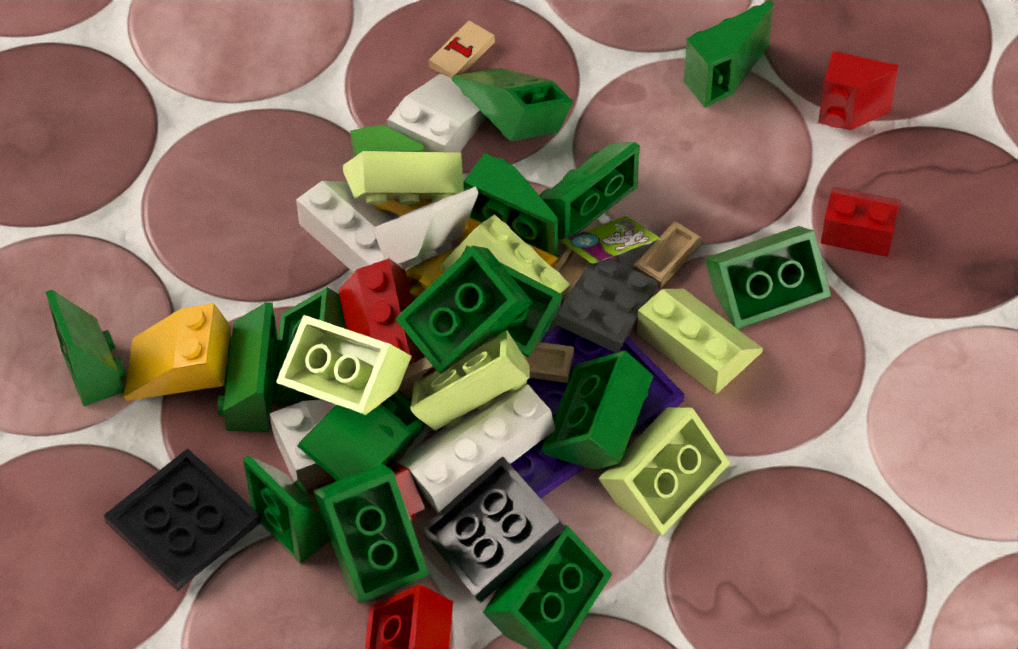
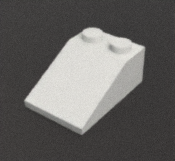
[387,74,486,152]
[270,399,336,490]

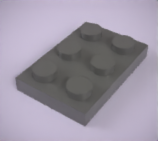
[554,258,658,353]

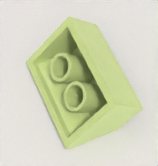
[343,151,464,205]
[439,214,571,296]
[637,288,763,395]
[276,315,412,415]
[411,330,530,431]
[598,407,730,536]

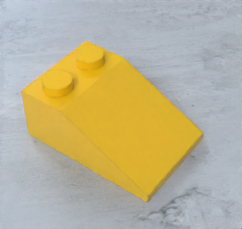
[123,303,231,401]

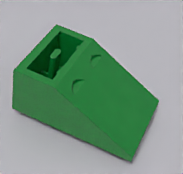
[684,0,773,108]
[451,68,573,141]
[297,391,425,482]

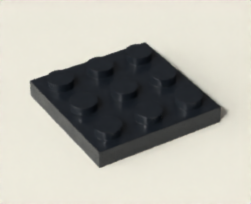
[104,448,261,591]
[420,456,566,603]

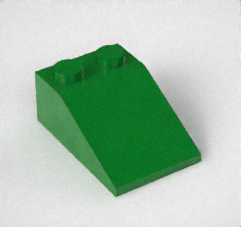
[464,153,558,257]
[395,245,533,374]
[45,290,126,407]
[243,455,330,564]

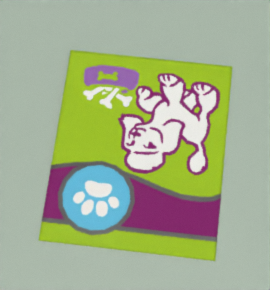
[560,216,661,264]

